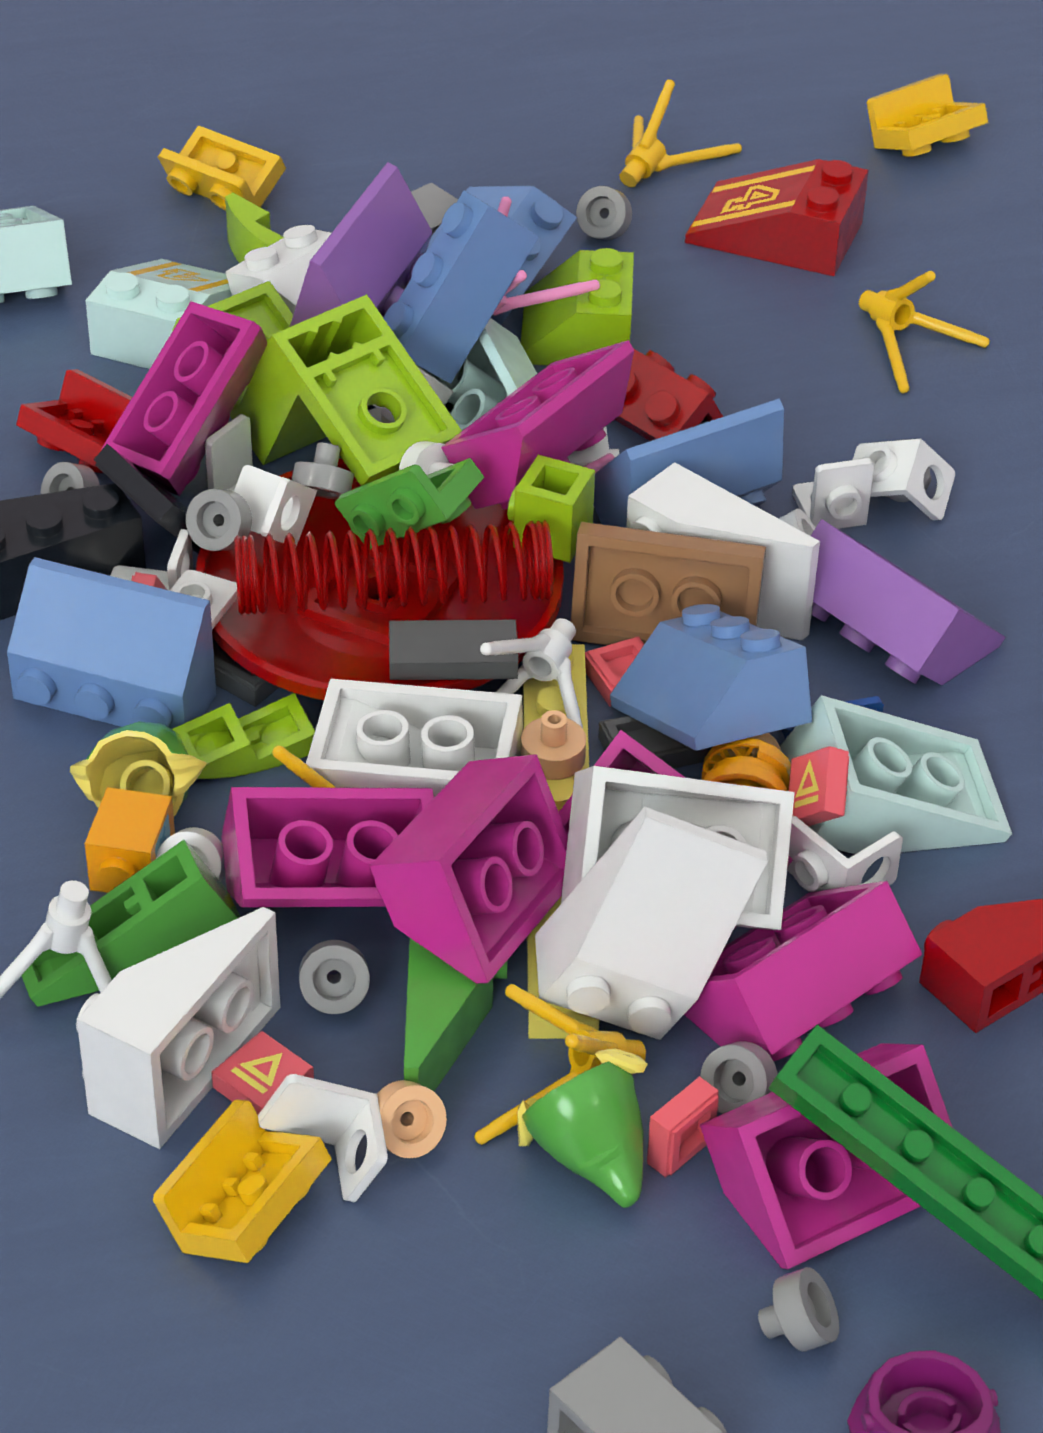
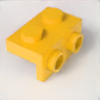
[867,74,988,157]
[158,125,286,211]
[153,1099,332,1263]

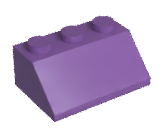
[290,162,433,327]
[811,519,1006,685]

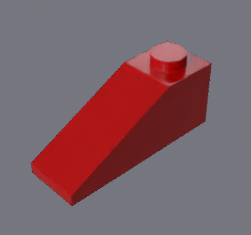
[919,899,1043,1033]

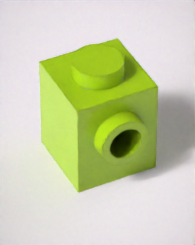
[507,454,595,563]

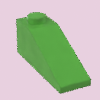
[15,840,240,1007]
[404,938,507,1092]

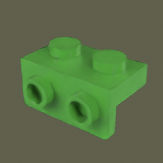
[335,458,484,549]

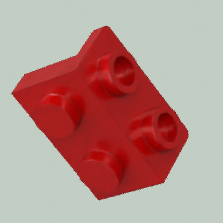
[614,348,723,441]
[16,369,132,473]

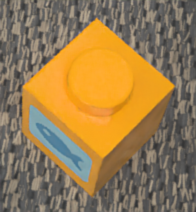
[84,787,175,893]

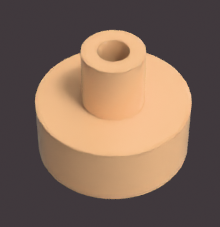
[521,710,586,780]
[377,1080,447,1158]

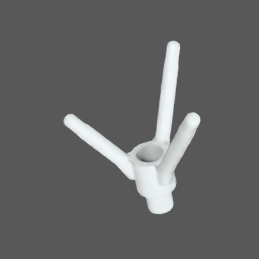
[480,618,583,729]
[0,880,112,999]

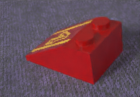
[685,159,869,276]

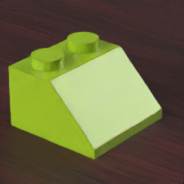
[521,248,634,365]

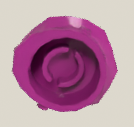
[847,1350,1001,1433]

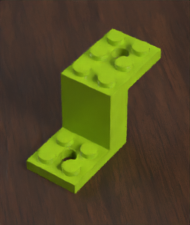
[172,281,462,486]

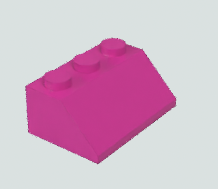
[101,301,268,496]
[441,340,634,510]
[369,754,568,984]
[221,787,434,907]
[684,881,923,1061]
[699,1043,953,1269]

